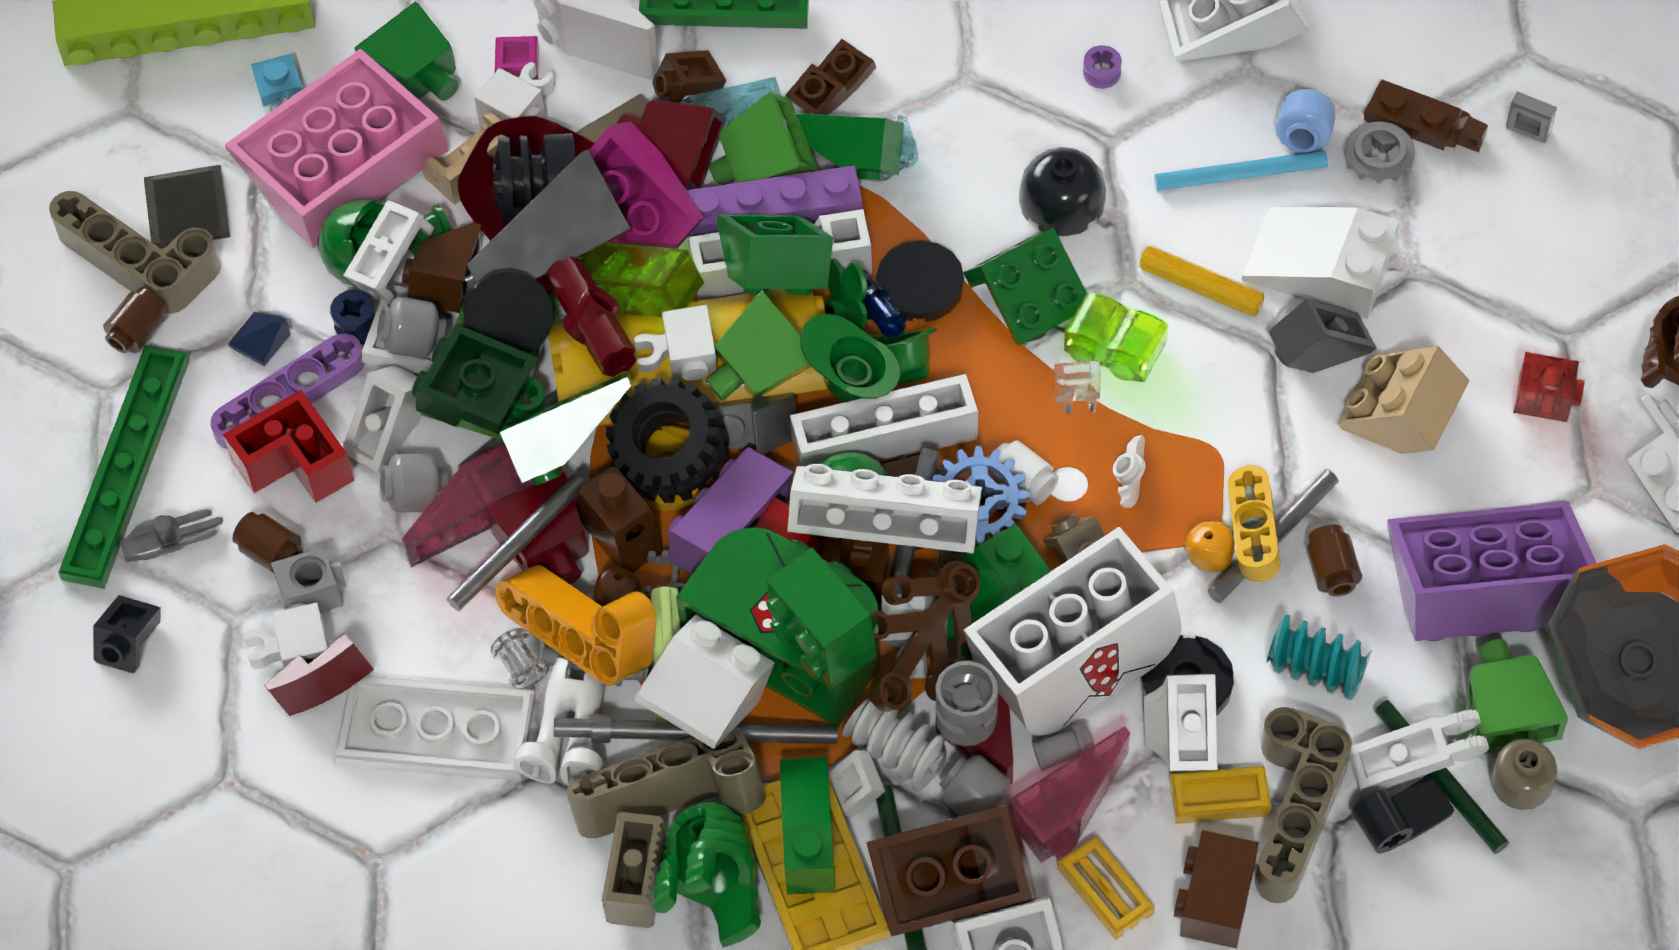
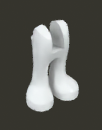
[513,657,604,786]

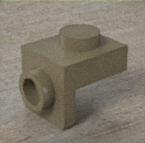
[1043,513,1105,563]

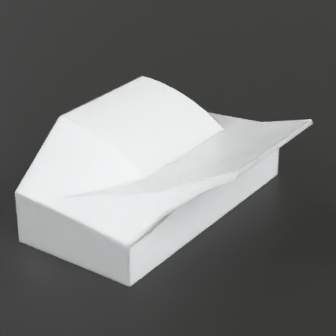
[1144,674,1218,771]

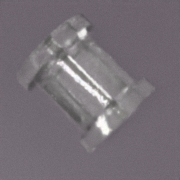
[490,628,549,689]

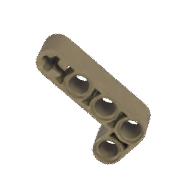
[49,191,221,314]
[1255,707,1352,903]
[566,727,766,838]

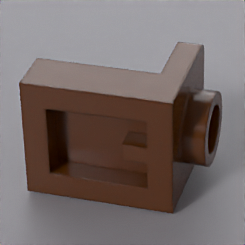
[652,50,726,103]

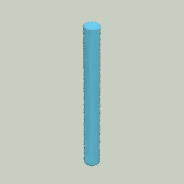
[1154,150,1328,191]

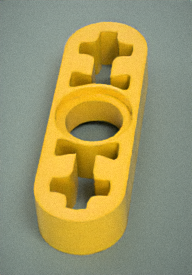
[1228,465,1281,582]

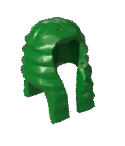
[652,802,761,947]

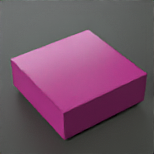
[494,36,539,79]

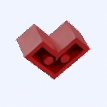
[223,390,355,503]

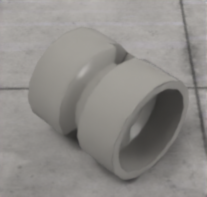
[936,661,998,746]

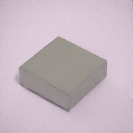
[1506,91,1557,143]

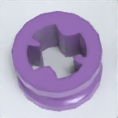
[1083,45,1122,89]

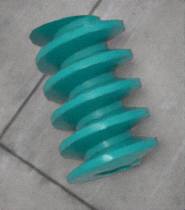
[1266,614,1372,700]

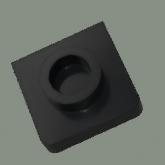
[93,595,161,673]

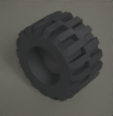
[606,378,729,503]

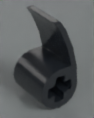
[1351,774,1454,854]

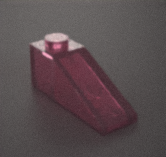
[402,444,529,568]
[1008,726,1130,863]

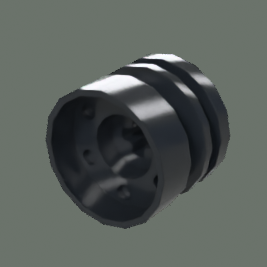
[493,133,575,228]

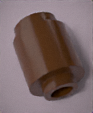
[103,287,167,353]
[232,512,303,573]
[1306,524,1362,597]

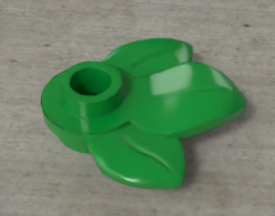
[824,258,867,330]

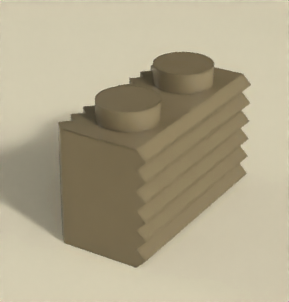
[601,812,667,928]

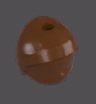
[593,566,642,607]

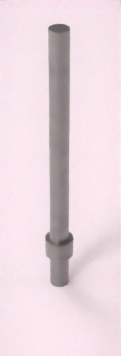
[553,714,838,744]

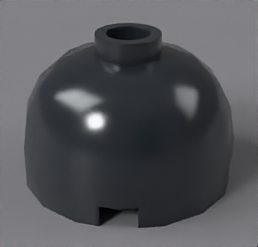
[1019,147,1106,237]

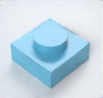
[251,53,302,107]

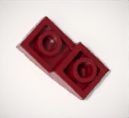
[264,634,374,716]

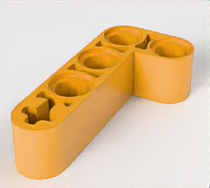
[495,565,657,686]

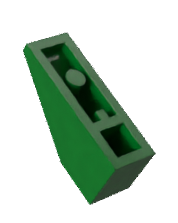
[796,113,904,182]
[780,757,835,895]

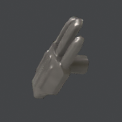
[120,509,223,562]

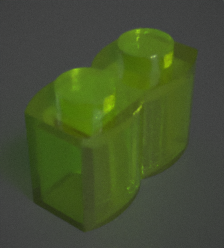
[1064,293,1168,382]

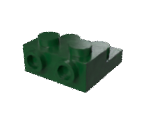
[412,324,538,435]

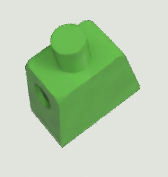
[709,92,819,185]
[705,291,812,401]
[1466,639,1568,754]

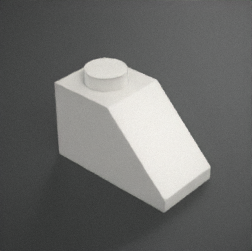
[343,365,421,472]

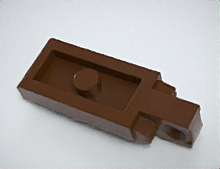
[1364,79,1488,152]

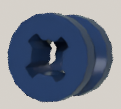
[330,290,375,345]

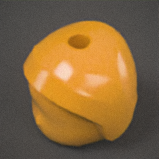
[1185,521,1235,573]

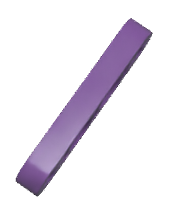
[210,333,365,449]

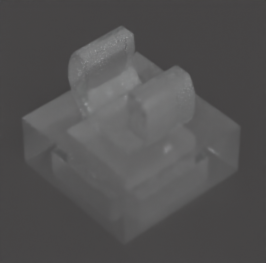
[1054,360,1102,414]

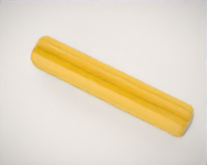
[1140,246,1265,316]

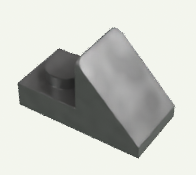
[712,392,797,454]

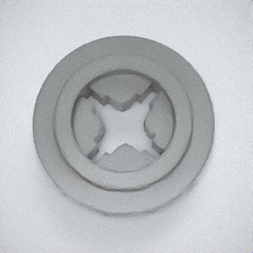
[1344,122,1415,185]

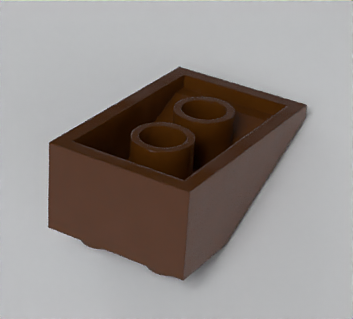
[866,803,1037,937]

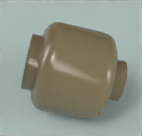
[1491,739,1558,810]

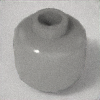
[377,297,446,358]
[380,454,448,513]
[939,754,1012,817]

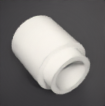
[991,440,1059,505]

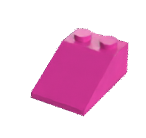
[589,121,704,281]

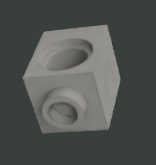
[271,546,347,613]

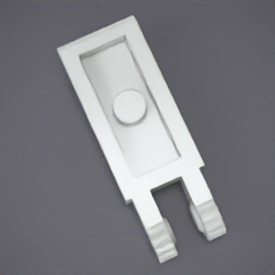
[1350,709,1489,796]

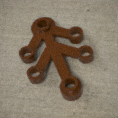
[868,561,981,712]

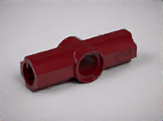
[546,256,637,377]

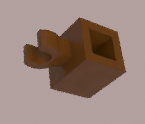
[839,538,890,604]

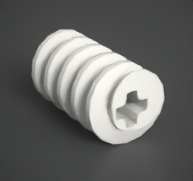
[842,693,946,791]

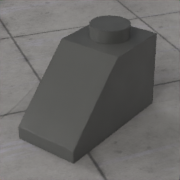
[1268,299,1377,373]

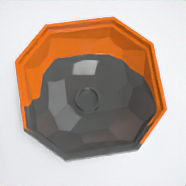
[1546,544,1679,750]

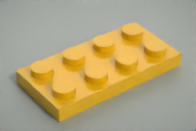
[739,780,890,950]

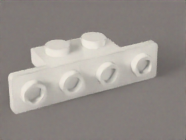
[1626,393,1679,534]

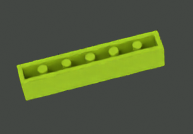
[52,0,315,66]

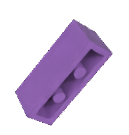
[667,447,793,574]

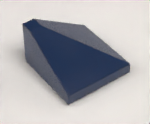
[228,312,291,367]

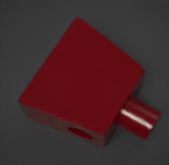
[617,100,727,190]
[485,472,588,585]

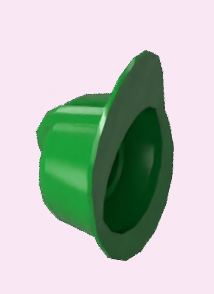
[800,314,900,402]
[867,327,937,384]

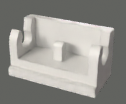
[343,200,435,304]

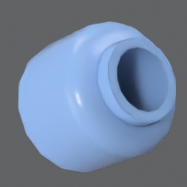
[1276,89,1336,153]

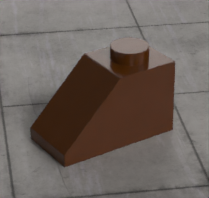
[402,223,482,313]

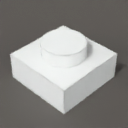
[828,750,885,817]

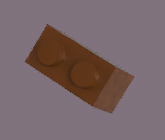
[1173,830,1259,949]

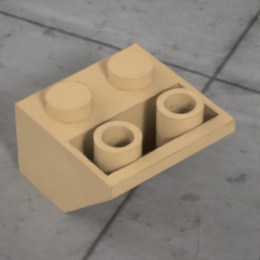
[1337,346,1470,454]

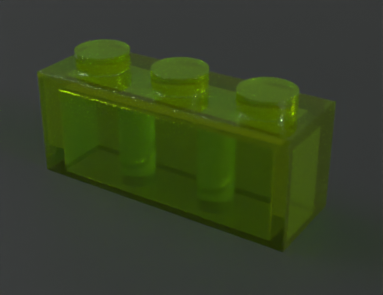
[579,243,704,318]

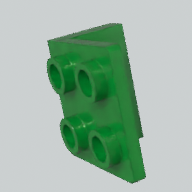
[963,227,1092,345]

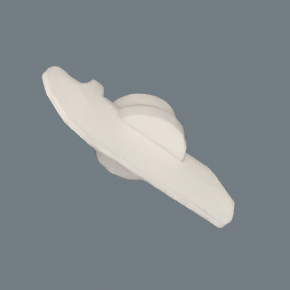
[1113,435,1146,509]

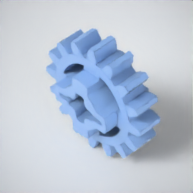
[932,446,1030,546]

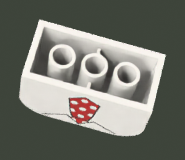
[964,527,1182,735]

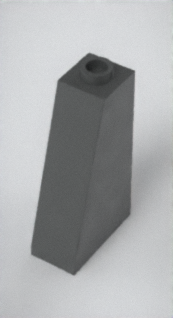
[464,150,631,289]

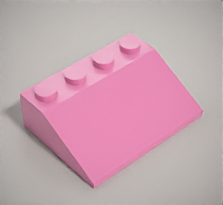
[225,49,448,248]

